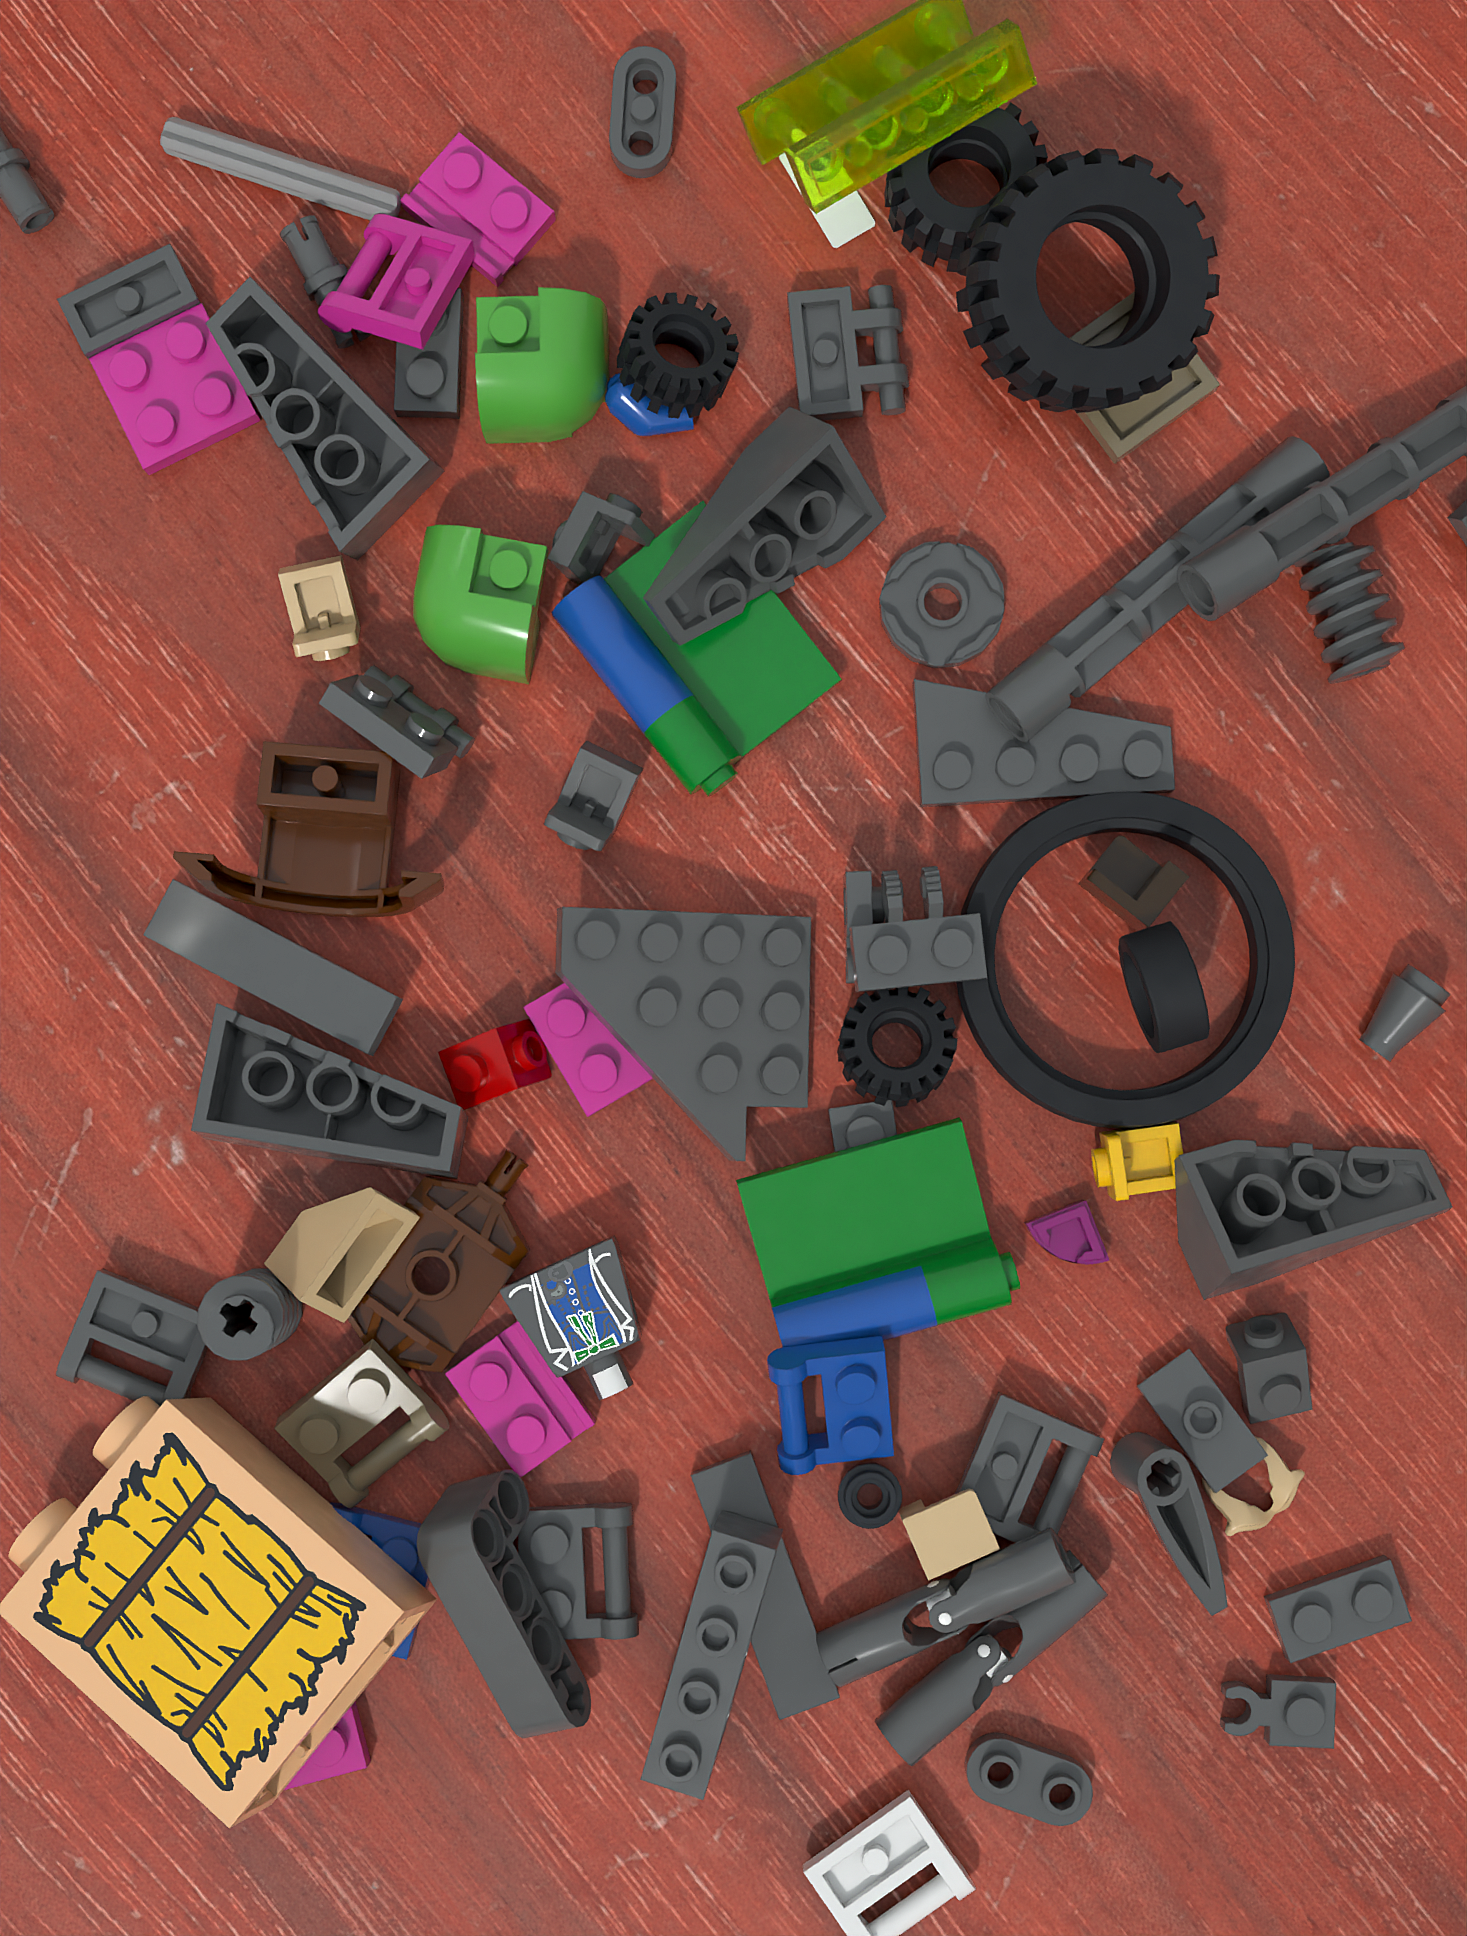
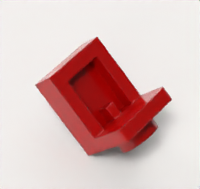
[438,1019,552,1110]

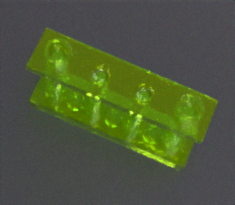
[736,0,1037,214]

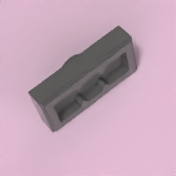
[1136,1349,1268,1493]

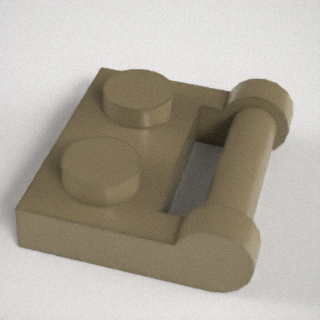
[274,1339,450,1508]

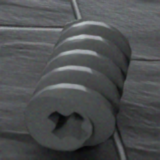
[1293,542,1405,684]
[197,1268,303,1360]

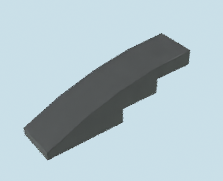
[143,879,403,1056]

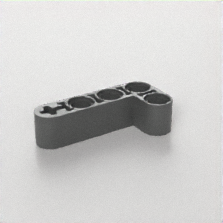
[417,1470,591,1738]

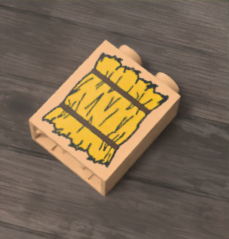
[0,1396,437,1828]

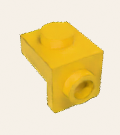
[1091,1121,1183,1201]

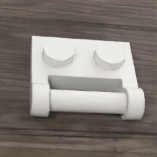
[803,1790,976,1936]

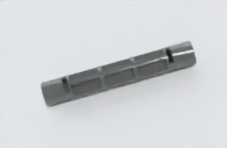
[1177,385,1467,621]
[985,436,1330,742]

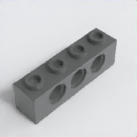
[640,1510,783,1800]

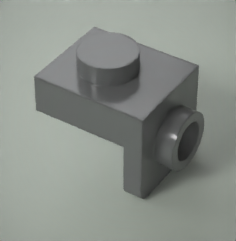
[547,491,655,585]
[544,741,644,851]
[1225,1313,1313,1424]

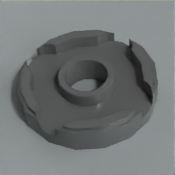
[879,541,1005,668]

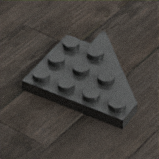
[555,907,811,1161]

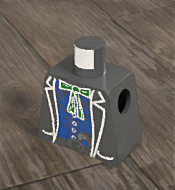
[499,1235,642,1400]

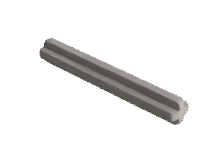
[160,117,401,220]

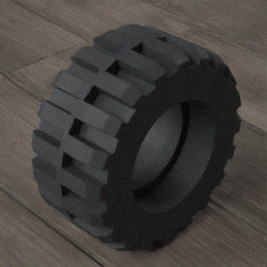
[956,148,1220,413]

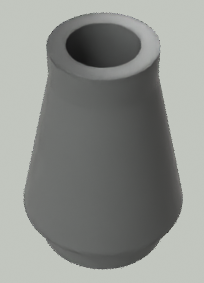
[1359,964,1451,1062]

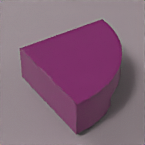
[1024,1200,1109,1265]

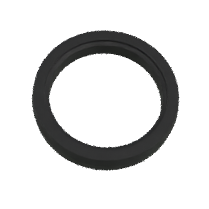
[956,792,1295,1129]

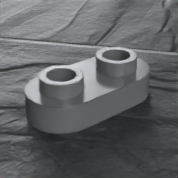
[609,46,677,178]
[964,1732,1093,1826]

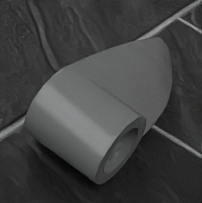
[1110,1432,1228,1616]

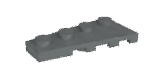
[912,679,1175,807]

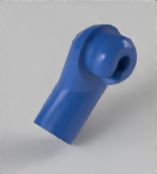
[605,373,694,436]

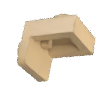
[278,555,361,661]

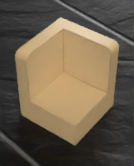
[899,1489,1000,1580]

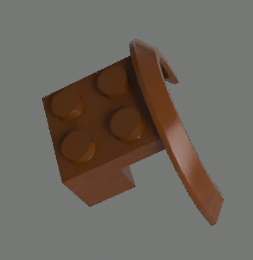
[173,741,444,917]

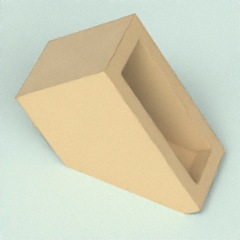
[264,1187,420,1323]

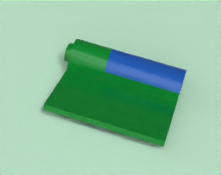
[552,501,842,797]
[736,1117,1020,1347]

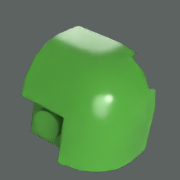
[475,287,610,444]
[413,525,549,684]

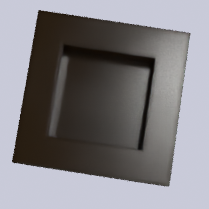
[1078,836,1190,931]

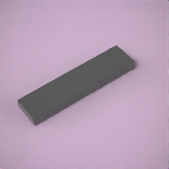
[691,1450,840,1720]

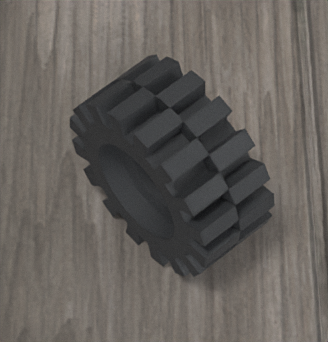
[617,292,739,419]
[837,987,958,1107]

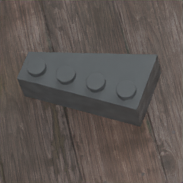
[206,277,445,560]
[191,1003,468,1179]

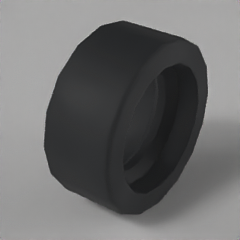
[1118,921,1210,1053]

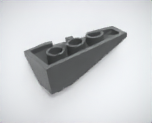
[643,406,886,646]
[1174,1140,1453,1300]

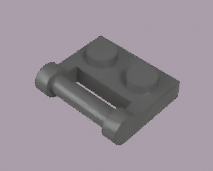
[56,1269,208,1406]
[955,1392,1105,1543]
[518,1502,639,1640]

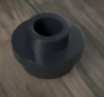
[838,1463,902,1529]

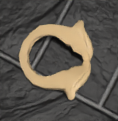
[1202,1436,1305,1536]

